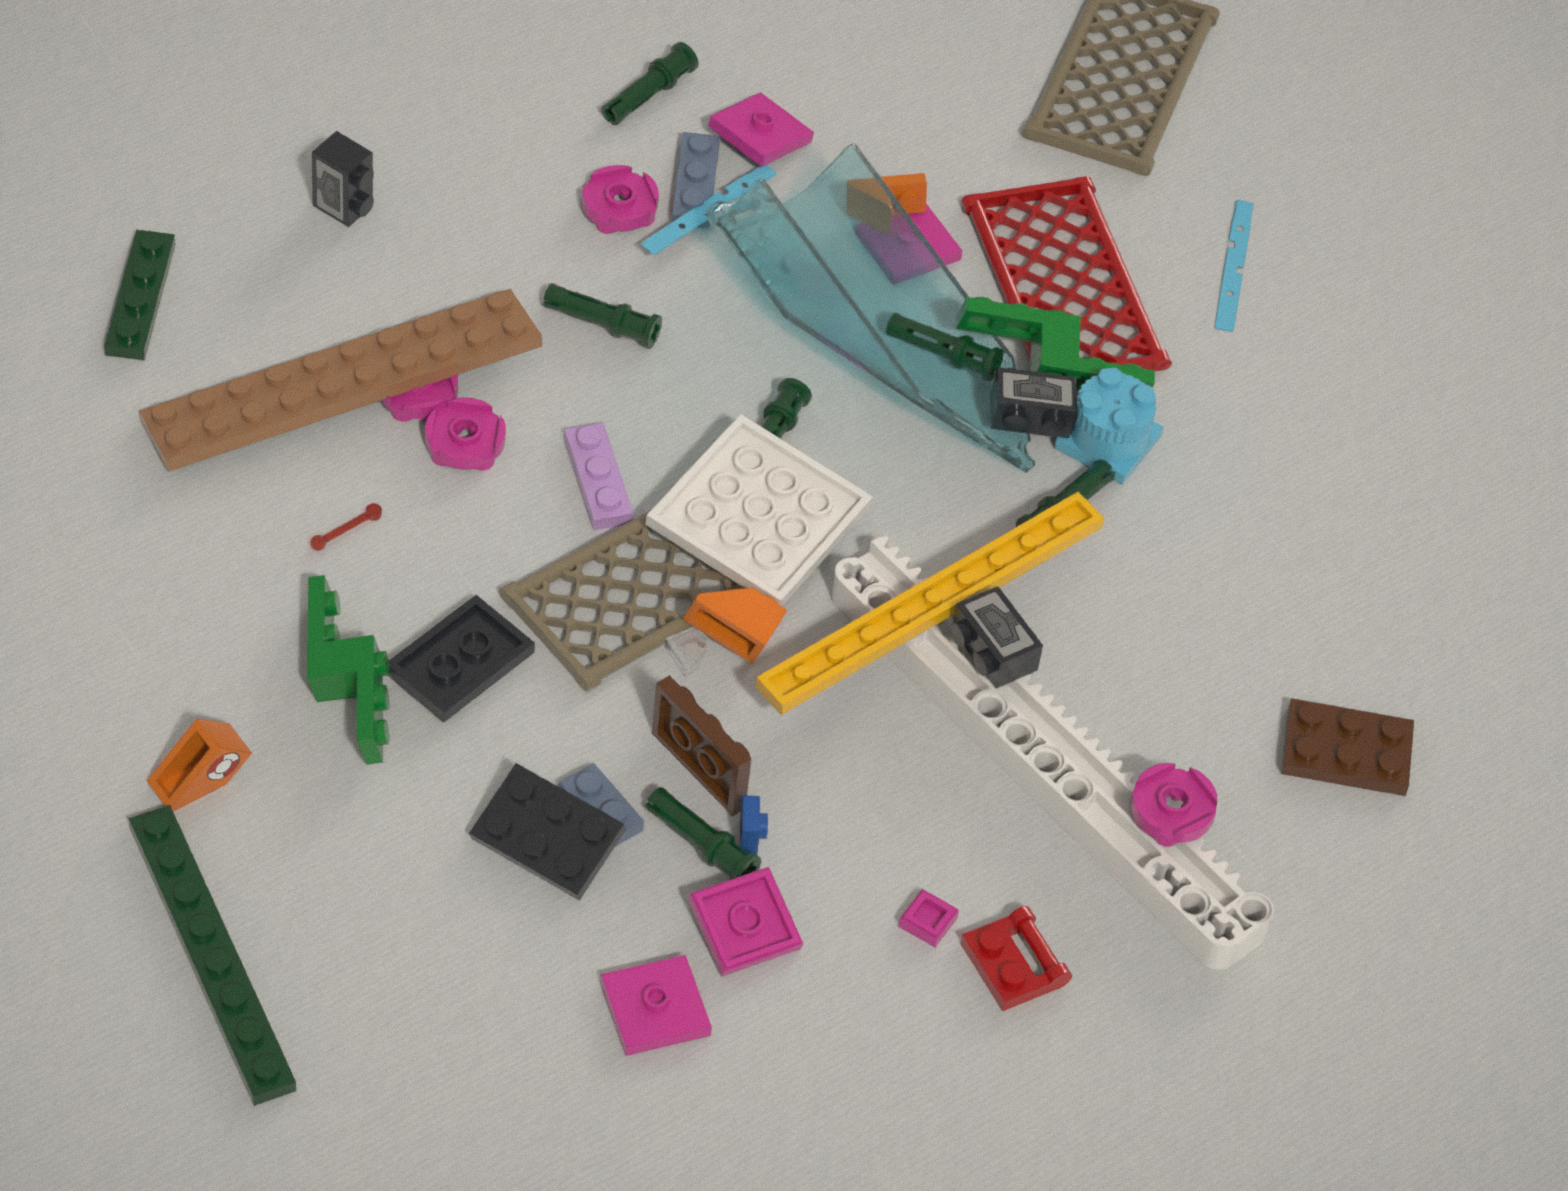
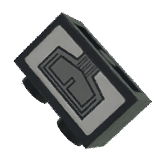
[312,131,374,227]
[990,367,1077,438]
[951,586,1043,689]

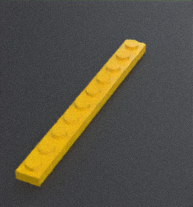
[755,492,1104,715]

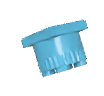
[1055,368,1164,485]

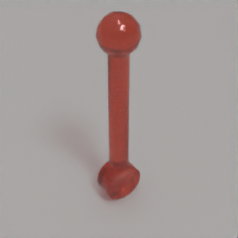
[310,503,382,551]

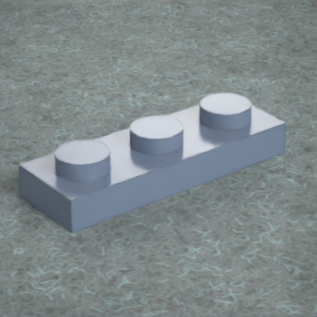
[671,132,720,228]

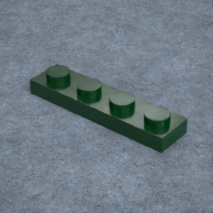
[104,229,176,361]

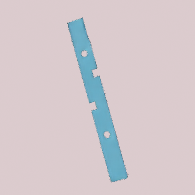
[641,165,777,255]
[1215,200,1254,332]

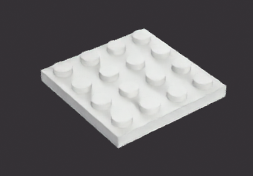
[645,414,873,606]

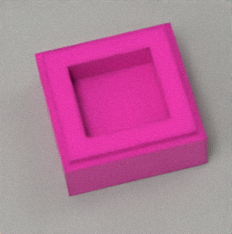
[898,889,959,948]

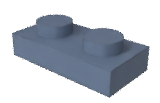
[559,763,644,847]

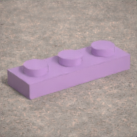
[564,422,634,531]

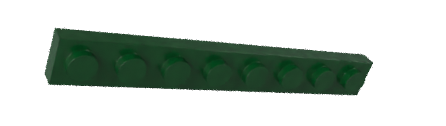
[129,805,296,1106]

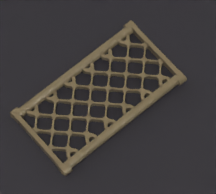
[1021,0,1220,176]
[499,509,744,692]

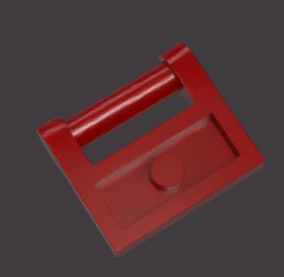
[960,906,1072,1011]

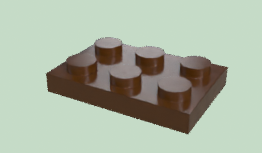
[652,675,751,817]
[1281,698,1414,796]

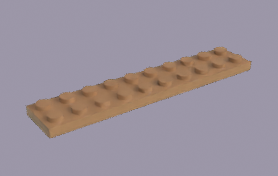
[139,289,543,472]

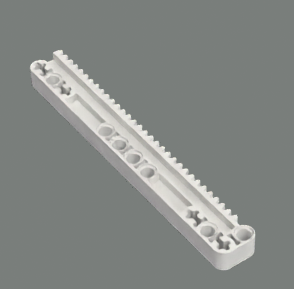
[831,536,1274,970]

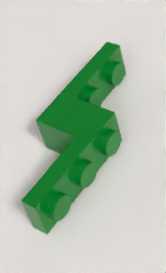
[956,297,1155,391]
[307,575,390,765]

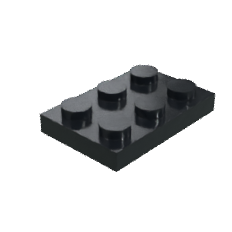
[389,595,535,722]
[469,763,626,901]

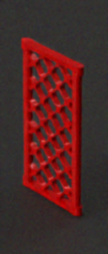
[961,176,1172,372]

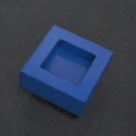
[740,795,768,854]

